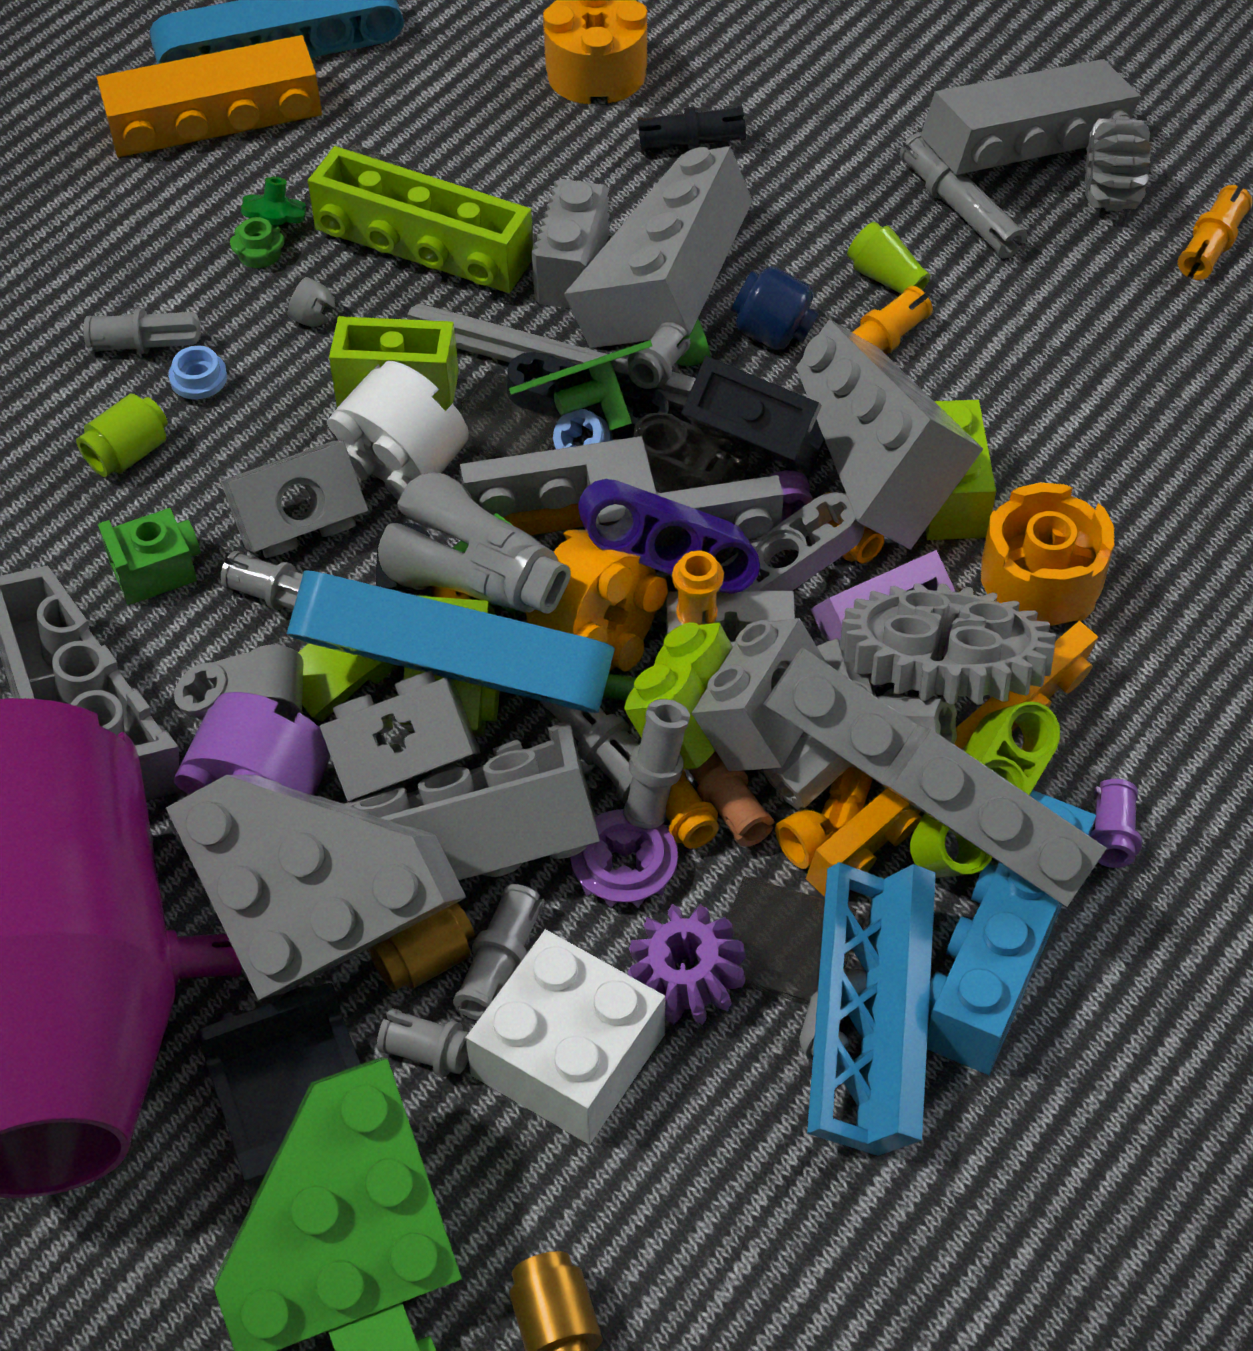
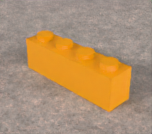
[97,35,322,158]

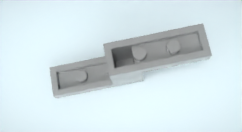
[460,436,784,547]
[763,648,1107,907]

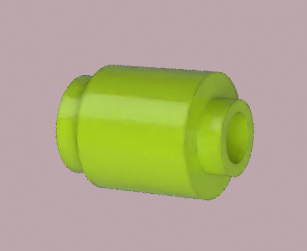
[76,393,168,477]

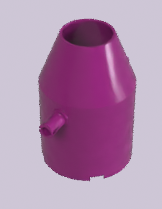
[0,698,242,1198]

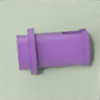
[1090,779,1142,868]

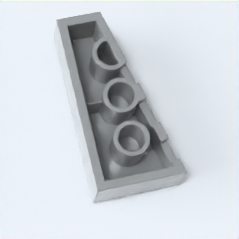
[564,146,753,348]
[796,319,983,550]
[0,565,181,801]
[345,720,600,880]

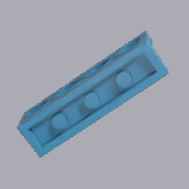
[807,862,936,1156]

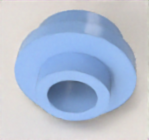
[169,346,227,399]

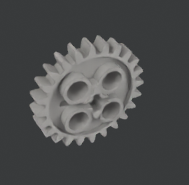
[840,583,1056,705]

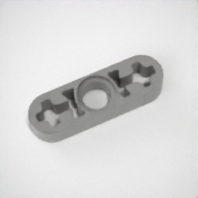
[721,492,864,591]

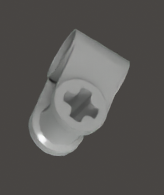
[174,644,304,723]

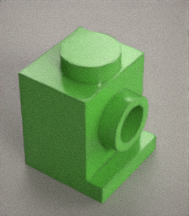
[98,508,201,605]

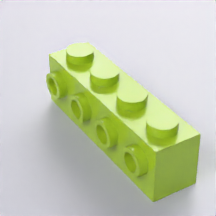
[307,146,534,293]

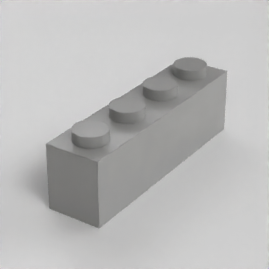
[921,59,1141,175]

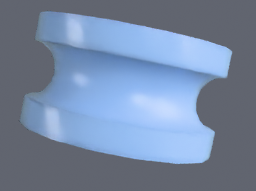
[553,409,613,449]

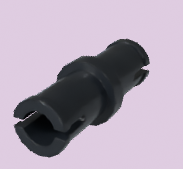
[637,105,746,152]

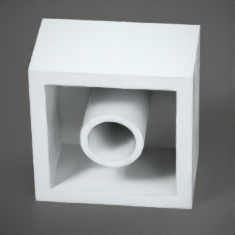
[466,929,665,1145]

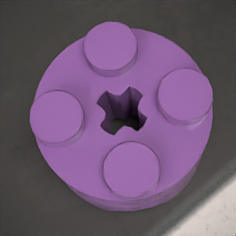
[174,692,331,796]

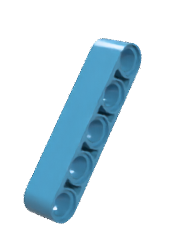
[150,0,404,64]
[287,570,615,713]

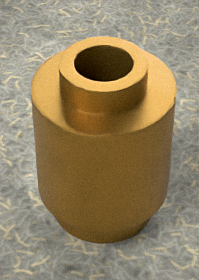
[368,903,475,992]
[509,1251,603,1351]

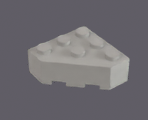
[166,775,466,1000]

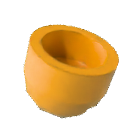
[775,810,834,869]

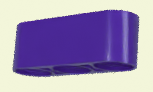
[578,479,760,594]

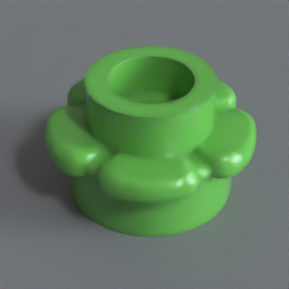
[230,217,285,268]

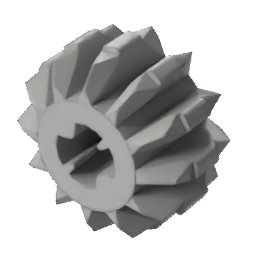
[1084,116,1151,211]

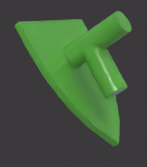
[509,340,652,430]

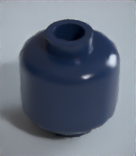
[731,266,819,351]

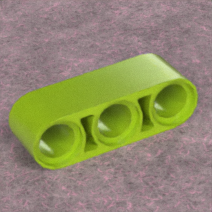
[910,702,1060,878]

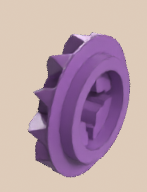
[571,809,678,908]

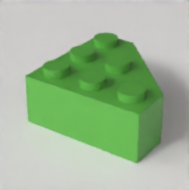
[214,1057,462,1351]

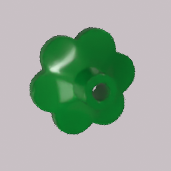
[241,177,306,225]

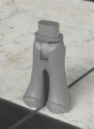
[378,473,571,614]

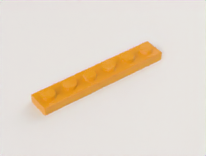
[805,620,1098,897]

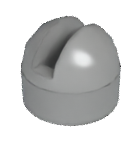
[287,277,335,327]

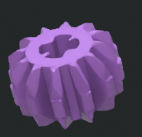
[628,903,746,1025]

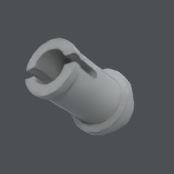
[628,322,691,389]
[377,1008,469,1077]

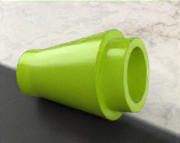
[847,222,931,294]

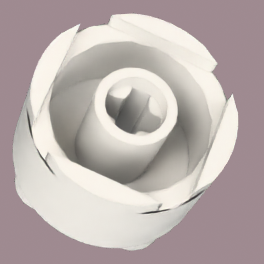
[327,361,469,500]

